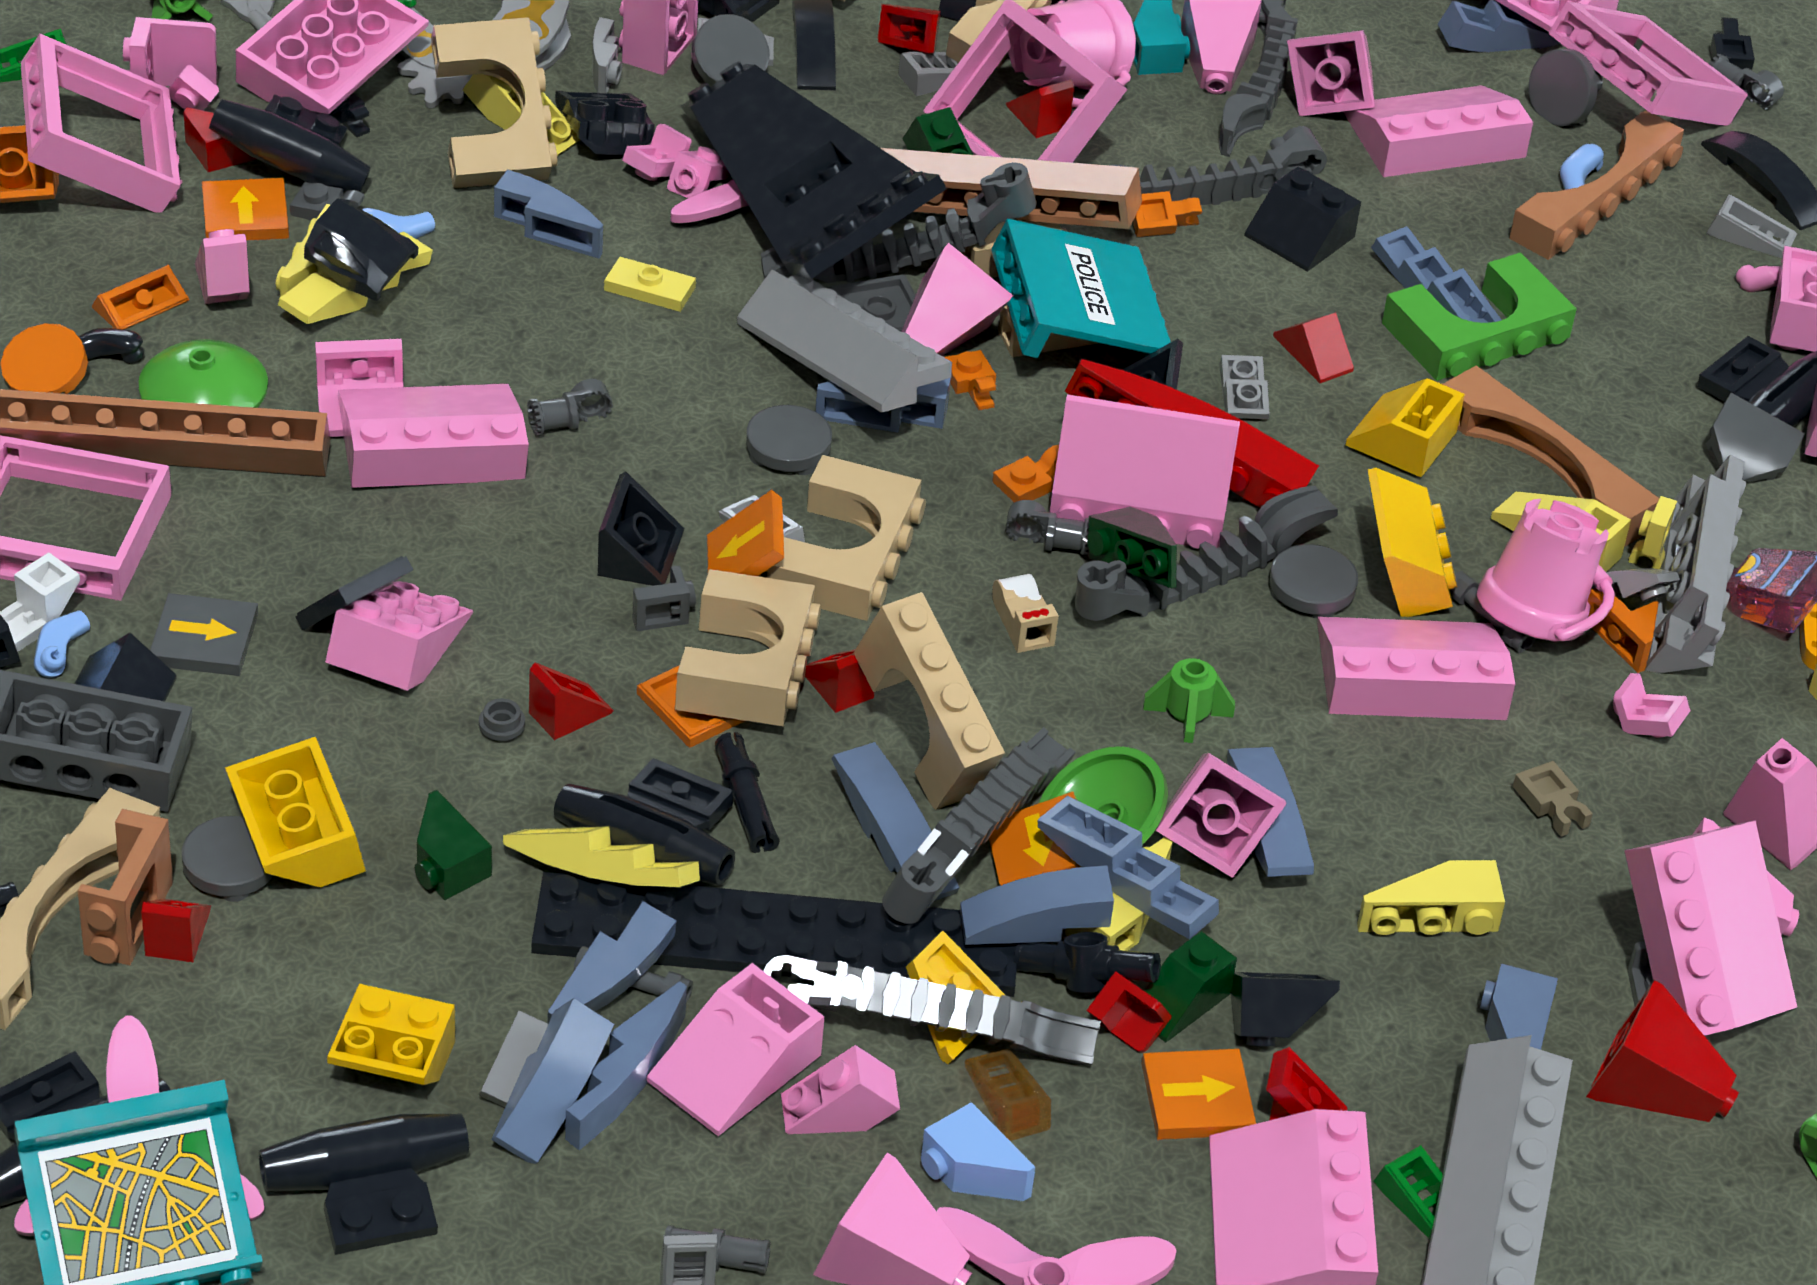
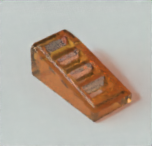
[965,1049,1051,1141]

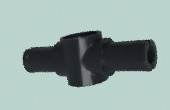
[1014,932,1161,992]

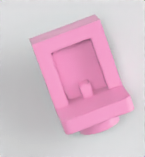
[169,65,219,111]
[622,124,691,181]
[667,146,730,198]
[1613,673,1690,738]

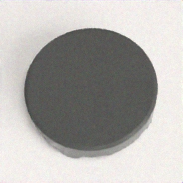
[691,14,770,86]
[1529,49,1603,126]
[746,405,832,475]
[1269,544,1358,618]
[182,816,274,902]

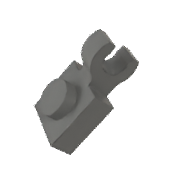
[290,182,365,220]

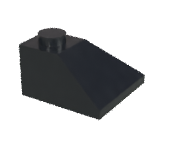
[1231,972,1340,1046]

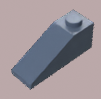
[1480,964,1558,1050]

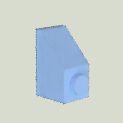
[921,1102,1035,1201]

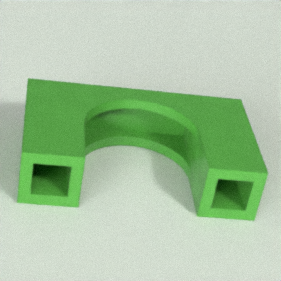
[1382,252,1577,381]

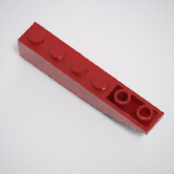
[1064,359,1319,508]

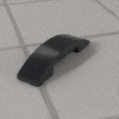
[792,0,836,91]
[1701,131,1817,230]

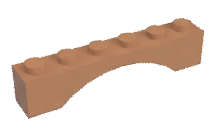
[1509,109,1684,260]
[1443,365,1659,547]

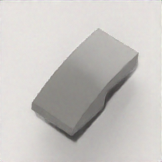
[592,17,622,93]
[1220,355,1270,419]
[1591,568,1680,602]
[479,1011,548,1107]

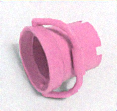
[1008,0,1136,108]
[1476,499,1615,642]

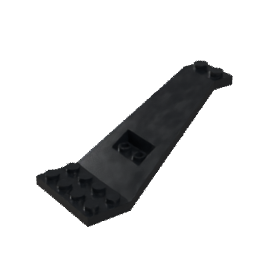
[681,62,947,279]

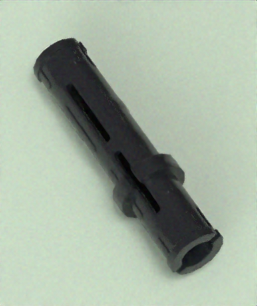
[715,732,780,853]

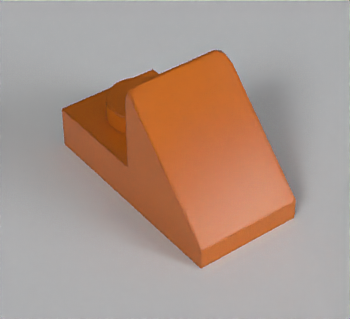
[1587,588,1659,673]

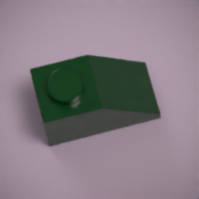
[414,790,492,901]
[1145,931,1237,1043]

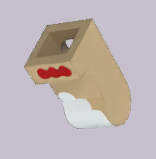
[992,574,1059,653]

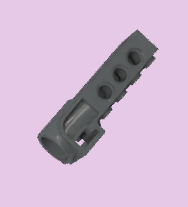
[0,670,193,812]

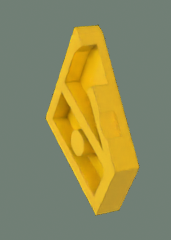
[906,931,1005,1064]

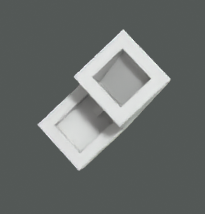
[0,553,80,651]

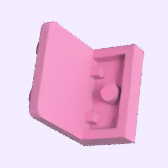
[123,17,218,86]
[315,339,403,437]

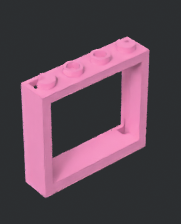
[923,0,1127,163]
[1548,1,1748,126]
[21,34,182,213]
[0,435,171,601]

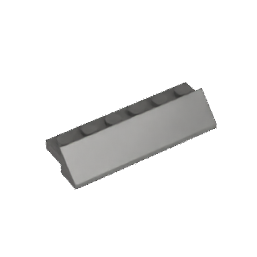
[737,269,952,413]
[1645,455,1746,673]
[1422,1035,1573,1285]

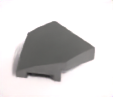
[1706,393,1805,482]

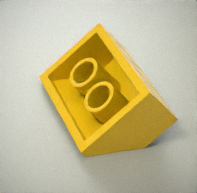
[1368,468,1457,617]
[225,736,366,887]

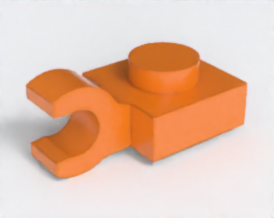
[1133,191,1202,237]
[944,350,996,410]
[993,445,1059,503]

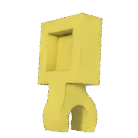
[1629,496,1677,569]

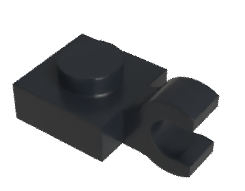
[1710,17,1755,70]
[316,93,370,138]

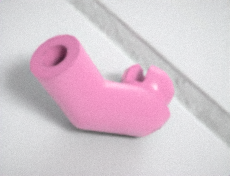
[1736,265,1780,292]

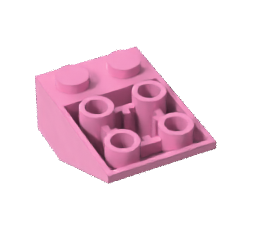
[325,581,473,691]
[646,963,824,1136]

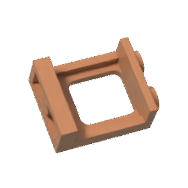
[78,809,173,966]

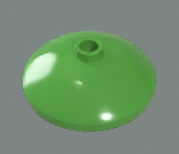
[139,339,268,408]
[1039,746,1168,845]

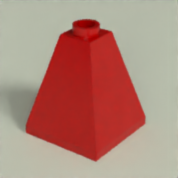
[1586,980,1739,1122]

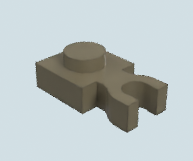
[1513,761,1593,836]

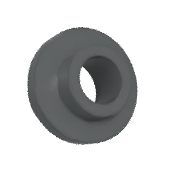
[479,698,525,741]

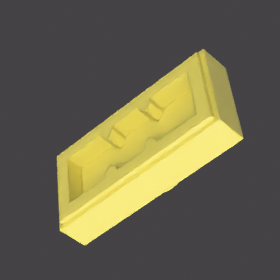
[604,257,696,312]

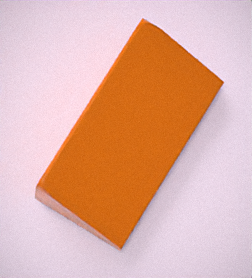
[92,265,190,329]

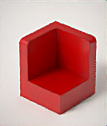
[1086,971,1172,1053]

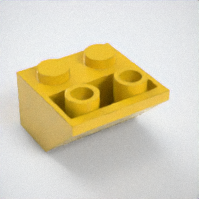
[1346,378,1465,477]
[327,984,455,1085]

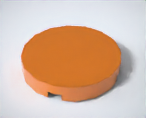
[0,323,88,394]

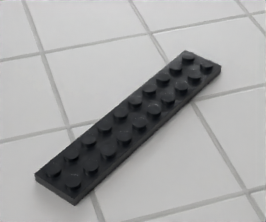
[531,872,1018,997]

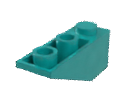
[1133,0,1190,75]

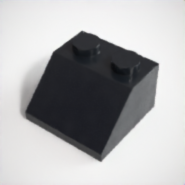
[1244,167,1361,272]

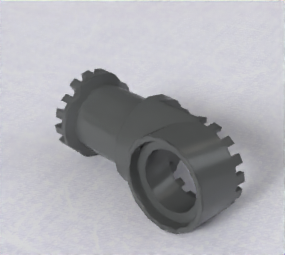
[1709,54,1784,110]
[527,379,613,436]
[1006,500,1089,556]

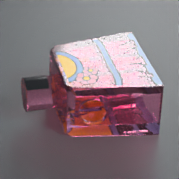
[1726,548,1817,633]

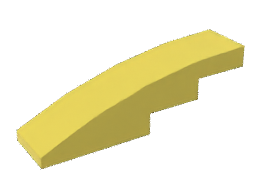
[278,232,433,324]
[503,826,700,887]

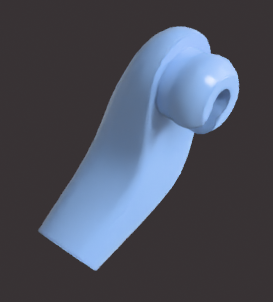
[1560,144,1604,190]
[362,208,435,239]
[34,610,90,678]

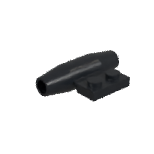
[209,95,371,193]
[1698,336,1817,427]
[554,758,735,885]
[0,1051,171,1207]
[258,1114,469,1255]

